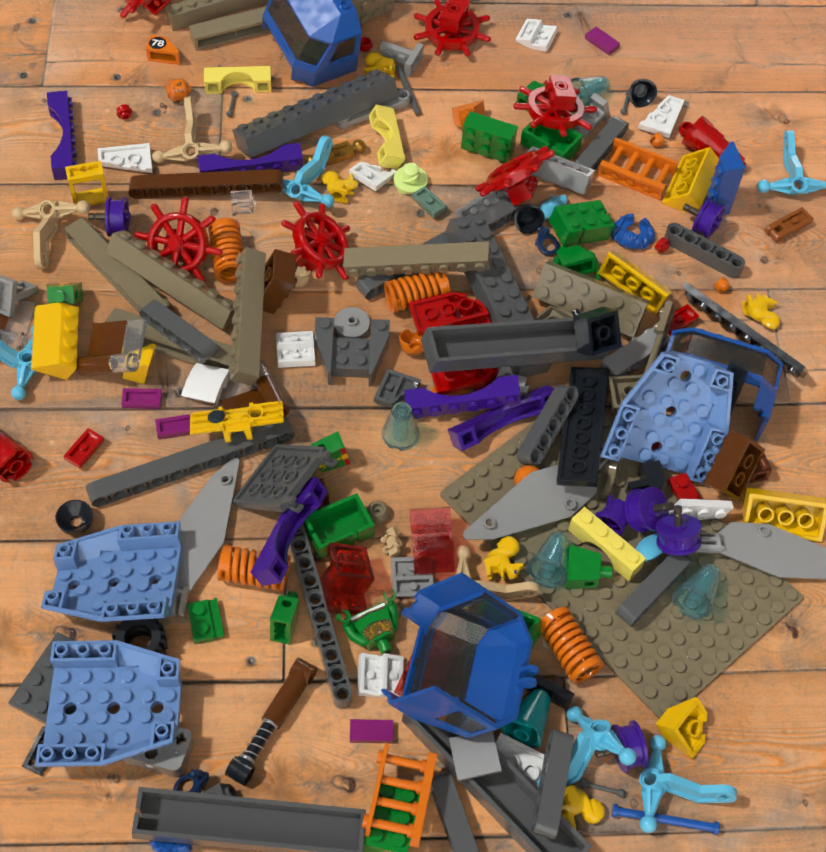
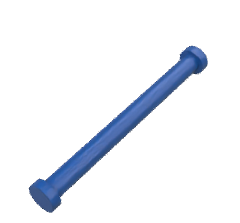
[611,804,720,835]

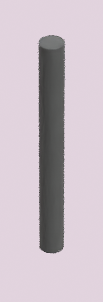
[395,65,421,116]

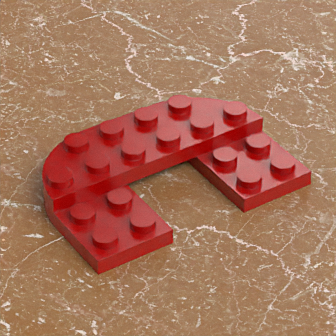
[408,292,501,395]

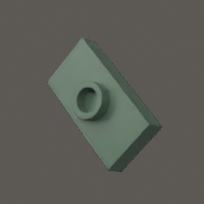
[412,186,447,219]

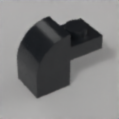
[625,460,665,495]

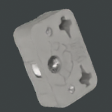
[123,727,194,777]

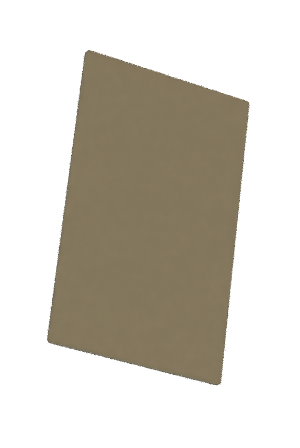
[440,413,803,719]

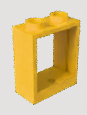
[65,161,109,205]

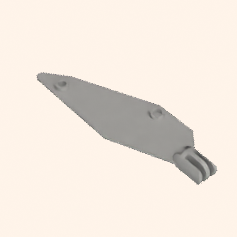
[463,444,611,540]
[172,458,240,617]
[696,522,826,580]

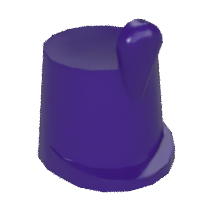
[594,495,628,536]

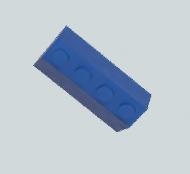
[704,141,745,215]

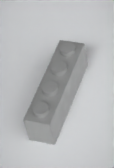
[526,146,595,194]
[600,326,670,377]

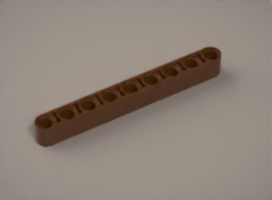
[129,169,284,199]

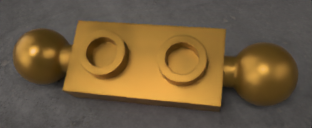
[305,139,366,167]

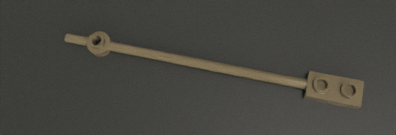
[602,301,675,496]

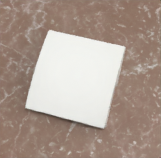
[516,19,558,52]
[276,331,315,368]
[181,363,230,405]
[357,653,404,698]

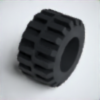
[112,618,168,655]

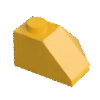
[121,344,156,385]
[656,697,708,759]

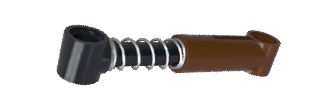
[225,658,318,786]

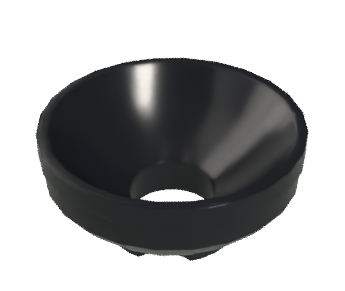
[55,500,93,535]

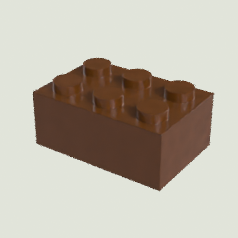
[263,249,298,314]
[704,430,765,502]

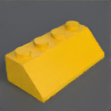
[662,147,719,213]
[598,250,672,315]
[31,302,79,380]
[742,487,826,542]

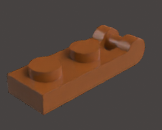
[764,207,814,243]

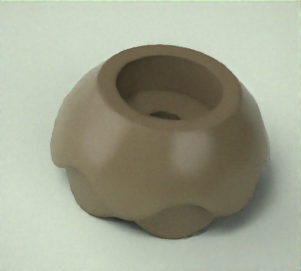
[366,501,390,524]

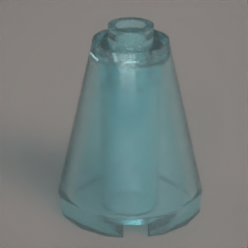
[571,76,610,106]
[382,402,420,451]
[526,532,569,588]
[672,564,721,620]

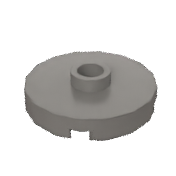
[334,307,370,338]

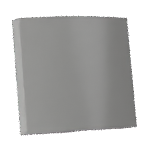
[391,556,433,597]
[449,731,502,781]

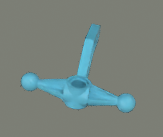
[757,130,826,196]
[282,135,335,208]
[0,325,37,400]
[537,706,636,787]
[639,735,737,833]

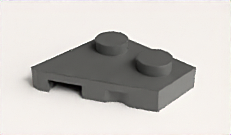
[374,369,421,408]

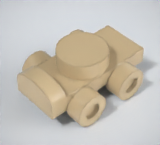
[380,527,402,557]

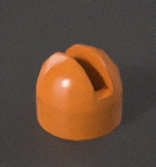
[650,132,664,147]
[713,277,729,293]

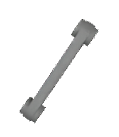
[336,89,410,129]

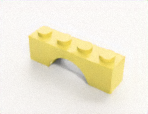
[204,66,272,94]
[369,104,405,170]
[568,507,646,581]

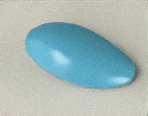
[540,195,567,222]
[636,533,662,562]

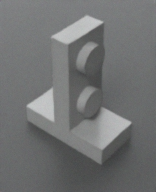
[380,41,424,77]
[572,93,611,140]
[0,275,38,317]

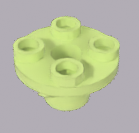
[394,163,428,194]

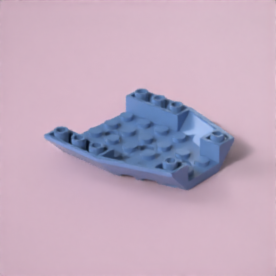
[600,351,734,483]
[41,521,182,622]
[35,640,182,767]

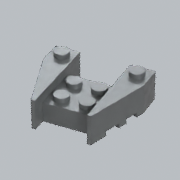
[315,317,390,387]

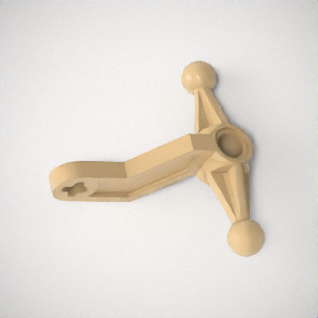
[152,96,232,164]
[12,200,90,269]
[454,545,540,638]

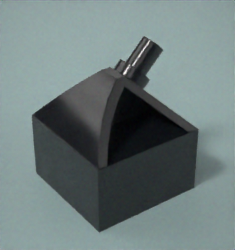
[572,306,621,356]

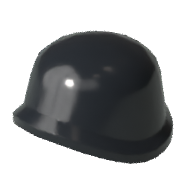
[629,79,657,107]
[514,204,545,234]

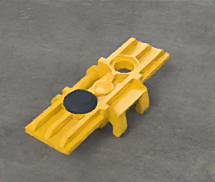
[190,401,284,443]

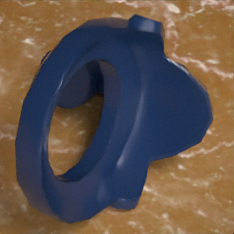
[535,226,559,256]
[173,769,210,793]

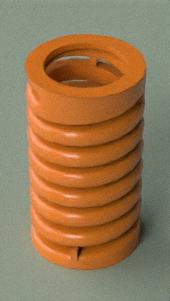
[208,218,243,284]
[384,272,450,313]
[217,545,291,592]
[541,606,604,684]

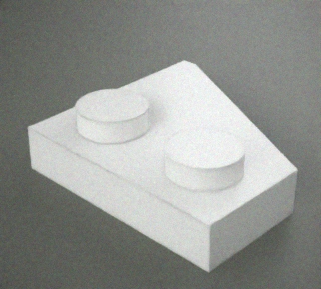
[349,161,396,191]

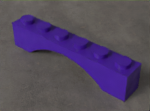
[47,90,77,180]
[197,143,303,172]
[404,375,522,419]
[447,385,554,451]
[250,477,328,586]

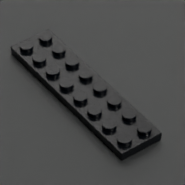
[682,282,808,378]
[557,367,609,487]

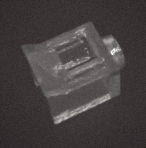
[231,190,257,216]

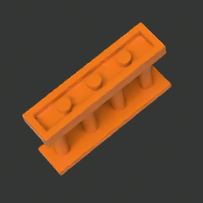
[597,137,678,200]
[362,743,437,848]

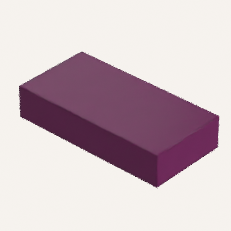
[585,26,620,55]
[121,388,162,409]
[155,414,190,439]
[350,719,393,744]

